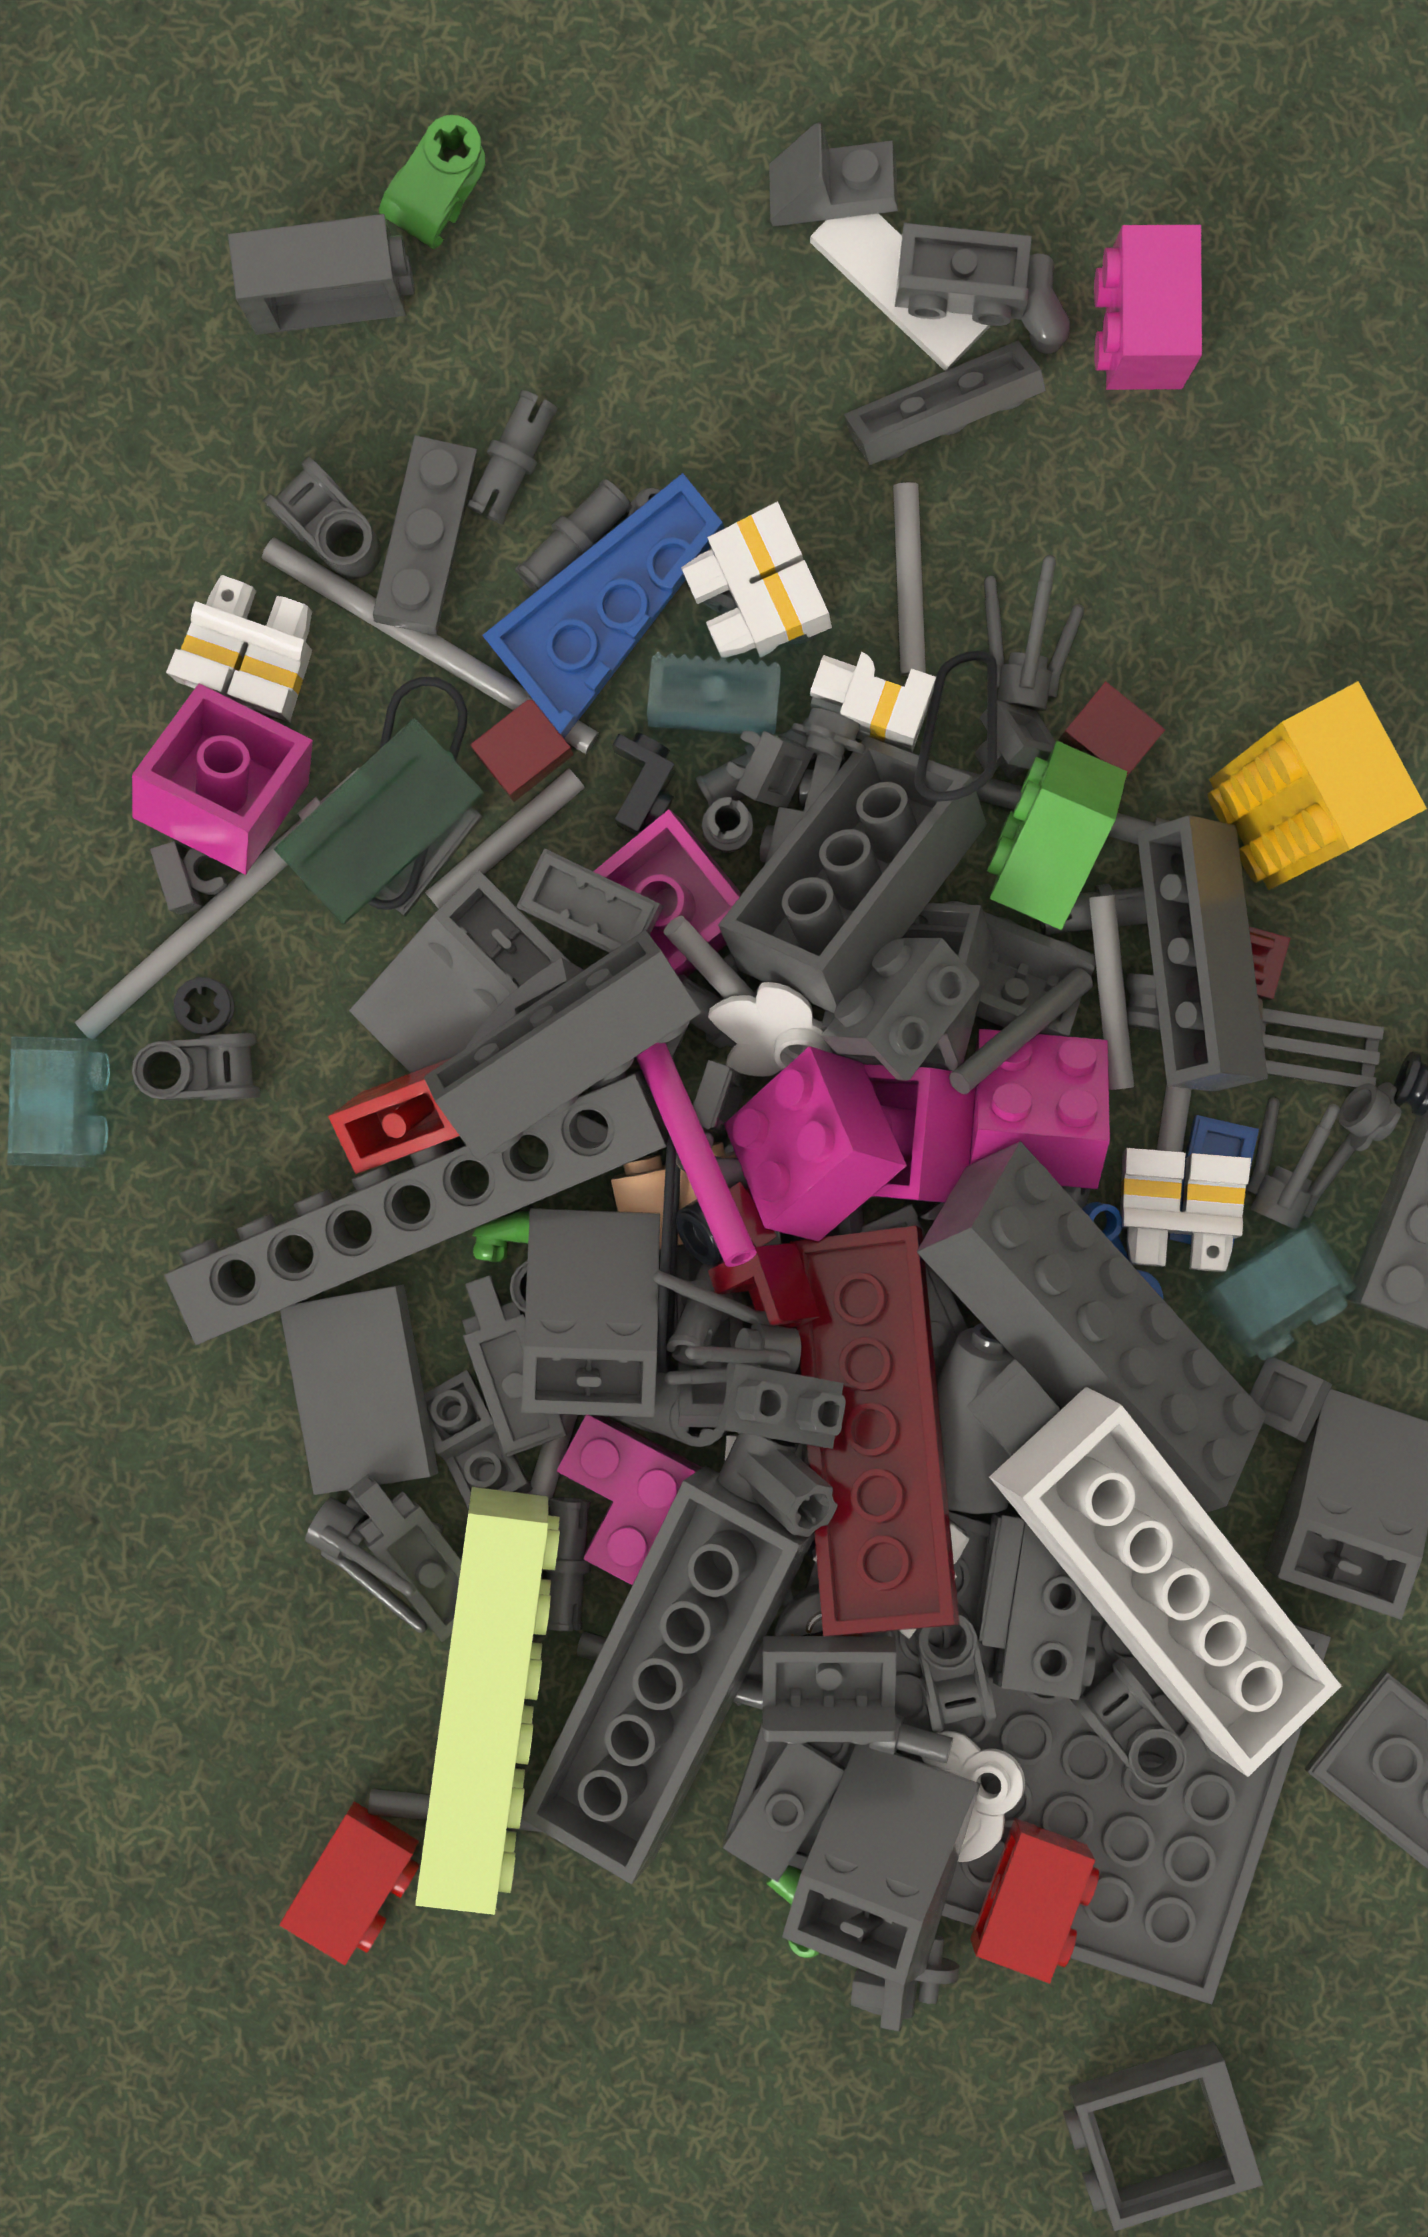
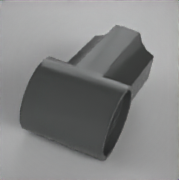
[718,1433,838,1537]

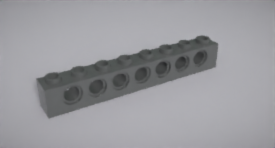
[164,1069,669,1345]

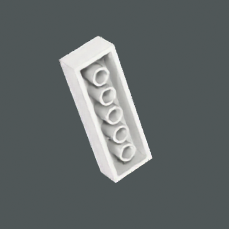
[989,1387,1341,1777]

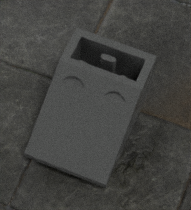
[349,870,571,1073]
[521,1208,660,1417]
[1263,1389,1428,1620]
[782,1744,980,1986]

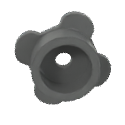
[791,707,865,760]
[1339,1082,1402,1151]

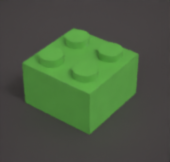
[987,741,1128,930]

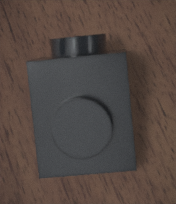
[612,732,675,836]

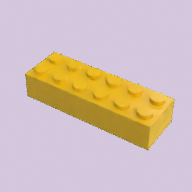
[1208,681,1427,890]

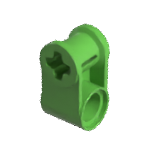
[379,115,485,250]

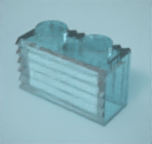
[647,651,781,734]
[7,1036,110,1167]
[1198,1222,1357,1360]

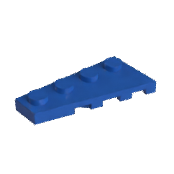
[482,473,725,738]

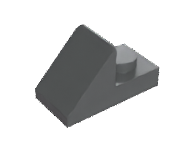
[769,122,898,227]

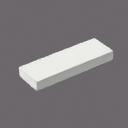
[810,213,990,371]

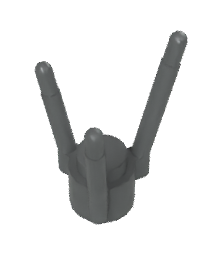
[984,555,1084,711]
[1246,1097,1355,1230]
[653,1271,801,1385]
[305,1496,443,1633]

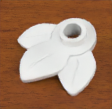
[708,982,832,1077]
[921,1731,1025,1862]

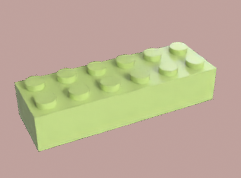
[415,1487,560,1915]

